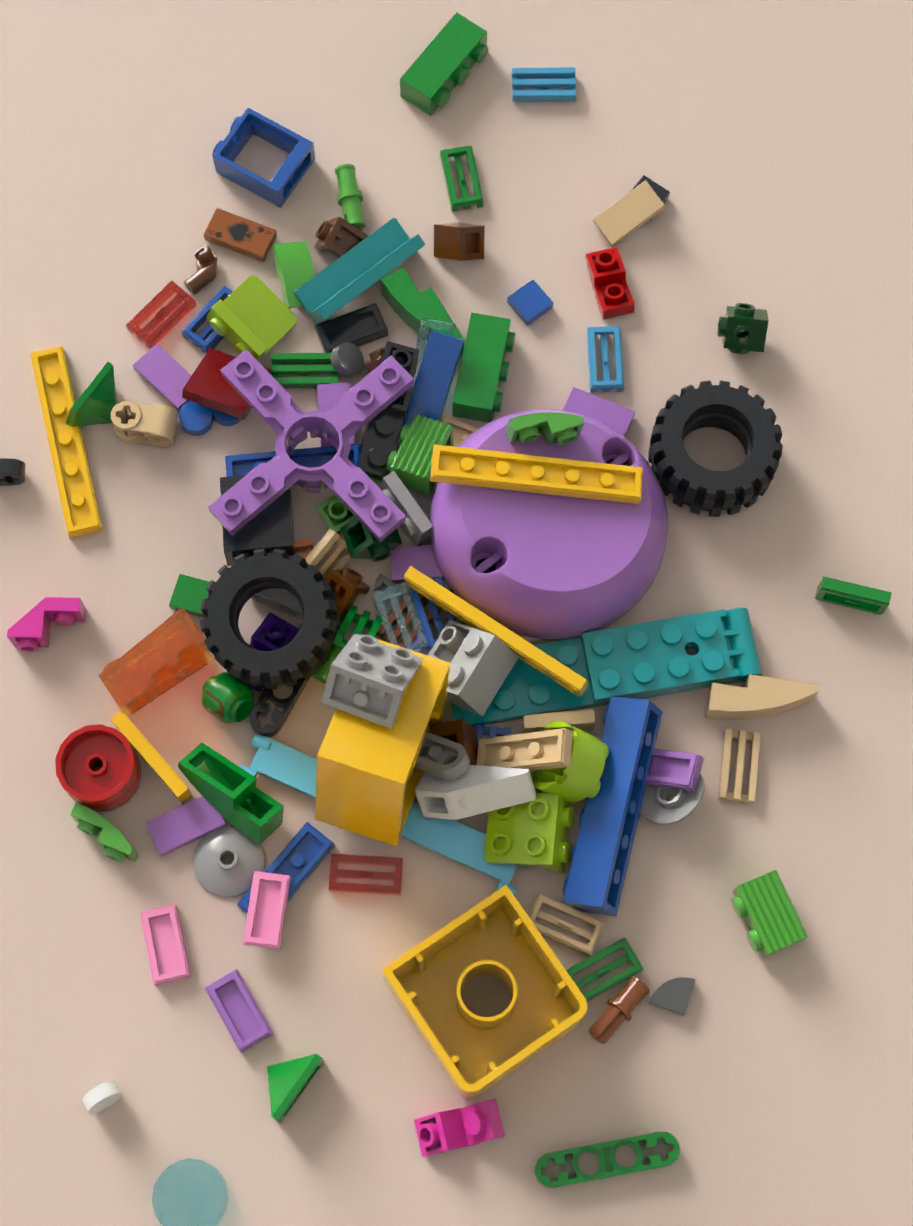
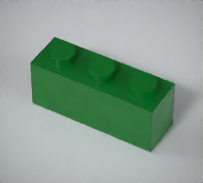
[400,12,488,116]
[452,312,516,423]

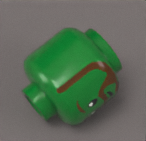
[201,672,254,724]

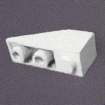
[415,765,537,820]

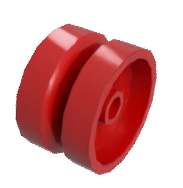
[55,724,142,812]

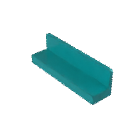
[294,218,426,325]

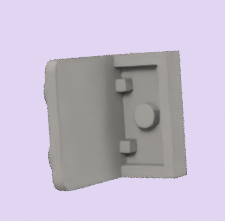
[379,471,437,546]

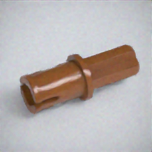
[589,976,650,1044]

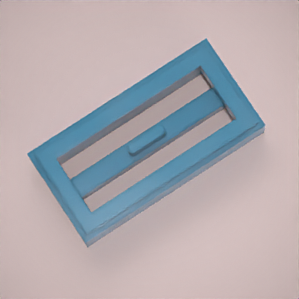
[512,67,576,102]
[587,326,624,392]

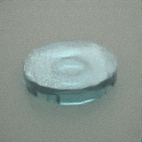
[152,1159,229,1226]

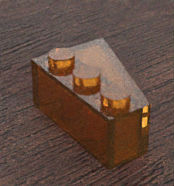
[98,607,214,717]

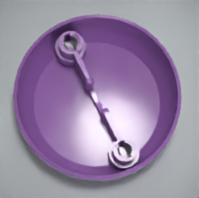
[430,409,668,639]

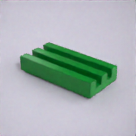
[440,145,484,212]
[271,353,338,388]
[815,576,892,615]
[333,605,384,648]
[566,937,643,1002]

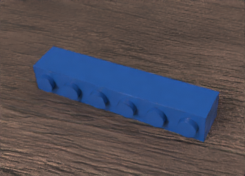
[563,696,663,917]

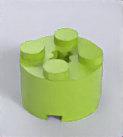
[530,721,609,803]

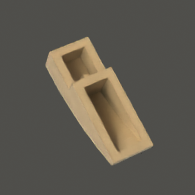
[705,674,820,721]

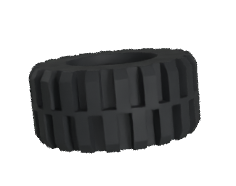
[648,380,783,517]
[200,549,340,689]

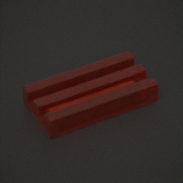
[126,280,197,349]
[329,854,403,896]

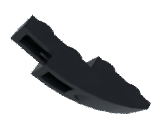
[357,341,420,480]

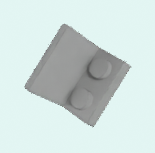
[321,634,423,729]

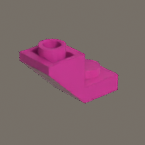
[7,597,86,652]
[414,1099,505,1157]

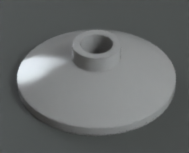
[640,773,704,825]
[193,826,265,897]

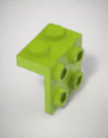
[206,275,298,361]
[484,793,575,874]

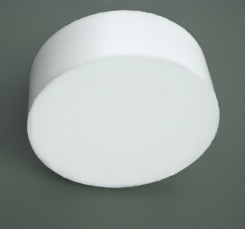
[82,1081,122,1114]

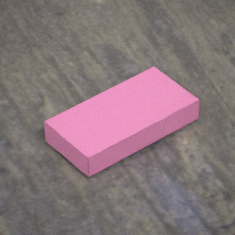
[243,871,291,950]
[140,904,191,986]

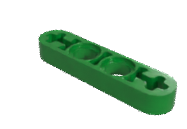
[535,1132,680,1188]

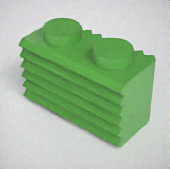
[387,414,454,495]
[731,870,808,958]

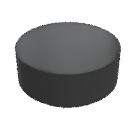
[331,342,364,378]

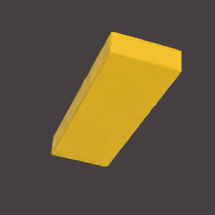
[111,711,192,805]

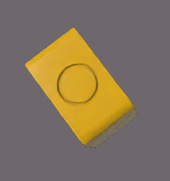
[315,639,451,847]
[382,885,587,1099]

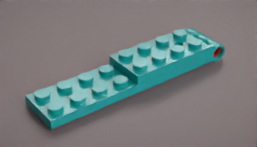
[451,608,763,727]

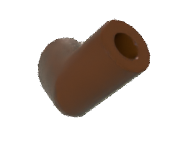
[184,246,218,295]

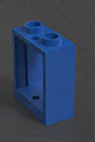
[212,108,315,208]

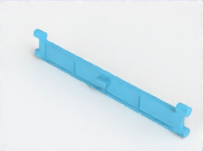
[240,734,528,895]

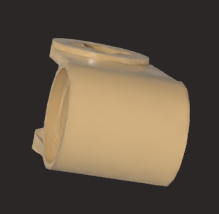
[111,401,179,448]

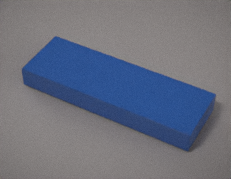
[402,330,464,427]
[237,822,335,914]

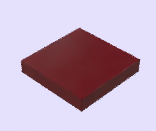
[182,348,271,420]

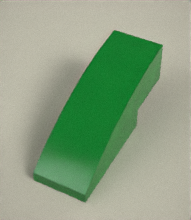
[380,267,464,356]
[178,742,284,845]

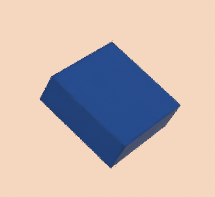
[507,280,554,326]

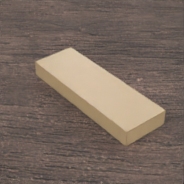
[477,728,573,771]

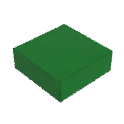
[169,574,210,618]

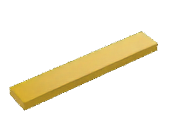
[30,346,103,539]
[430,444,643,504]
[404,566,588,697]

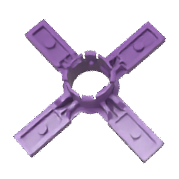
[208,349,414,542]

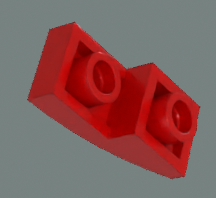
[586,247,635,319]

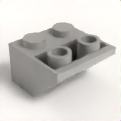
[428,620,519,717]

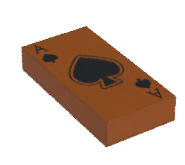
[203,208,277,262]

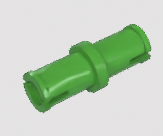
[335,164,366,230]

